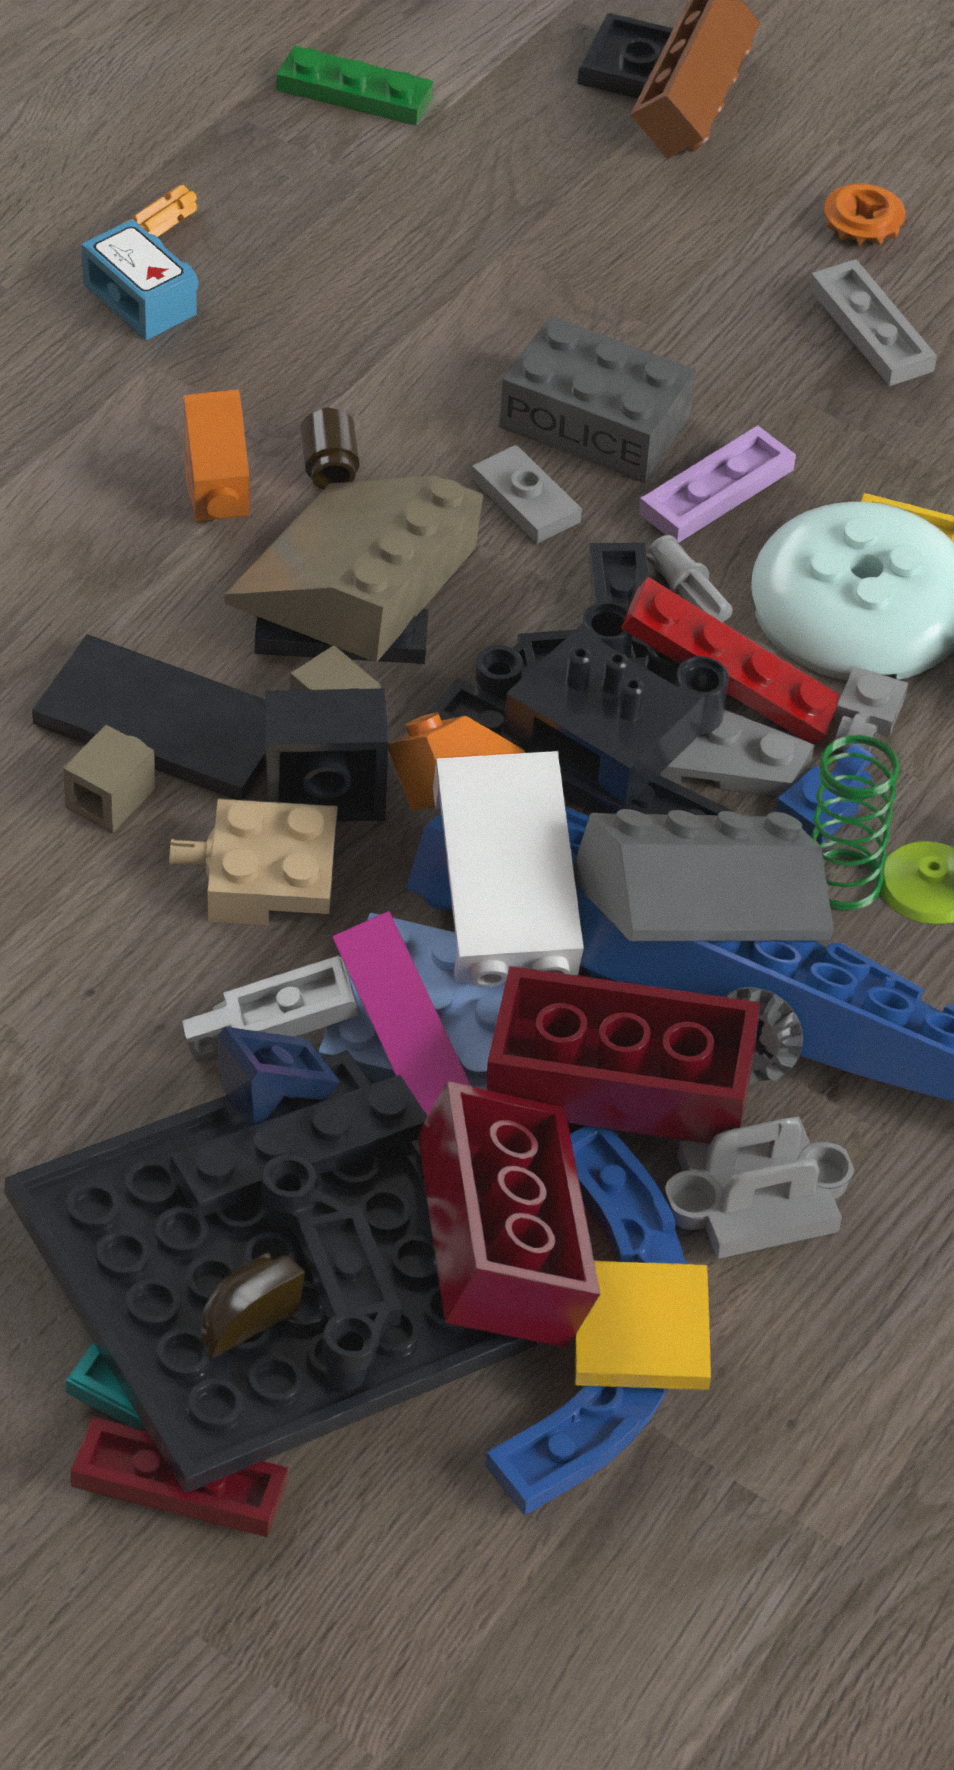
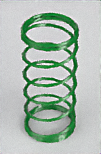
[811,735,900,910]

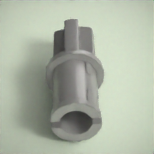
[647,535,733,623]

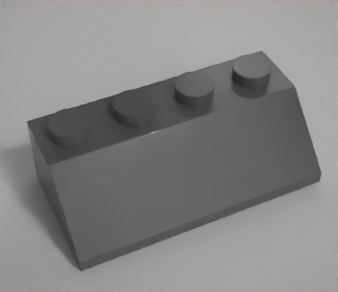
[573,809,834,941]

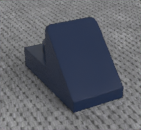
[218,1027,340,1127]

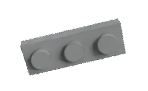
[809,259,937,386]

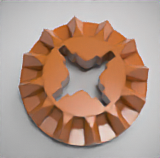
[823,184,906,246]

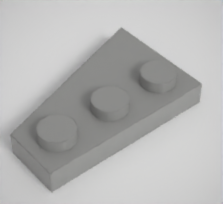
[659,710,814,797]

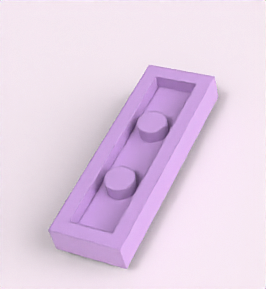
[639,425,796,543]

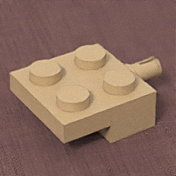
[169,799,337,926]

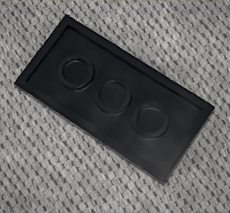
[32,634,265,801]

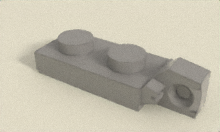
[182,956,360,1061]

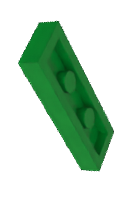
[276,45,434,126]

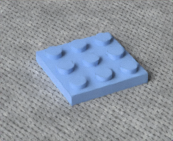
[318,913,506,1090]

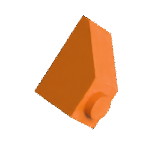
[183,389,249,522]
[388,712,525,811]

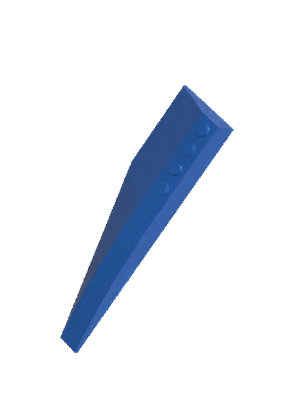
[406,806,954,1101]

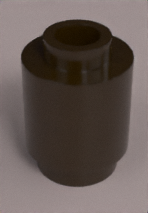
[300,408,360,490]

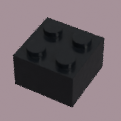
[265,688,388,822]

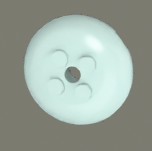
[751,502,954,681]

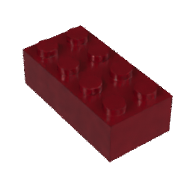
[487,966,760,1144]
[418,1081,600,1348]

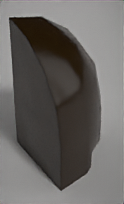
[200,1253,305,1359]

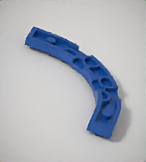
[485,1126,688,1516]

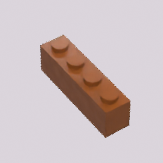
[630,0,760,159]

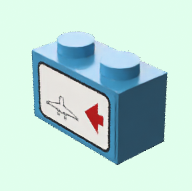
[81,219,198,340]

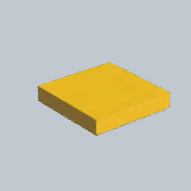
[575,1261,711,1390]

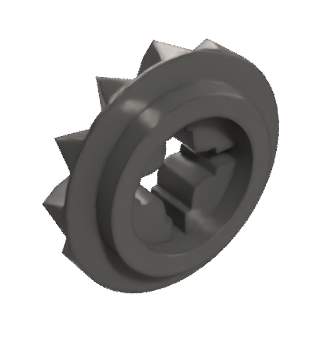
[722,987,803,1086]

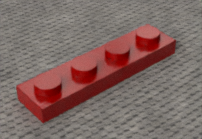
[621,577,840,747]

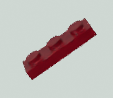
[71,1417,288,1538]

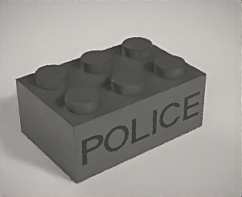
[499,315,696,482]

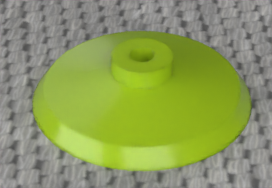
[880,841,954,925]

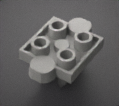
[665,1116,854,1259]

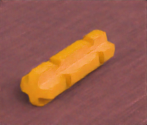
[120,185,197,237]

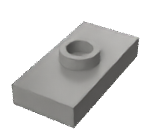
[472,445,582,544]

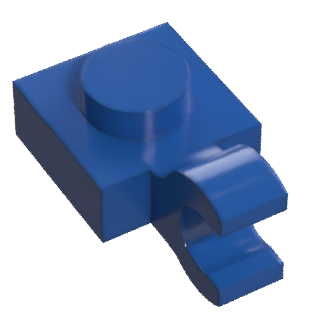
[776,744,874,844]

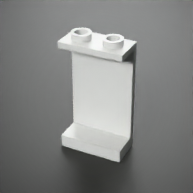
[433,751,584,987]

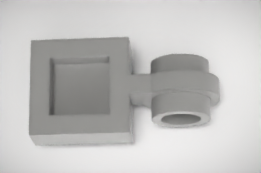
[835,667,908,753]

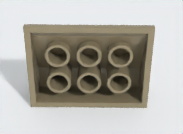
[224,475,483,663]

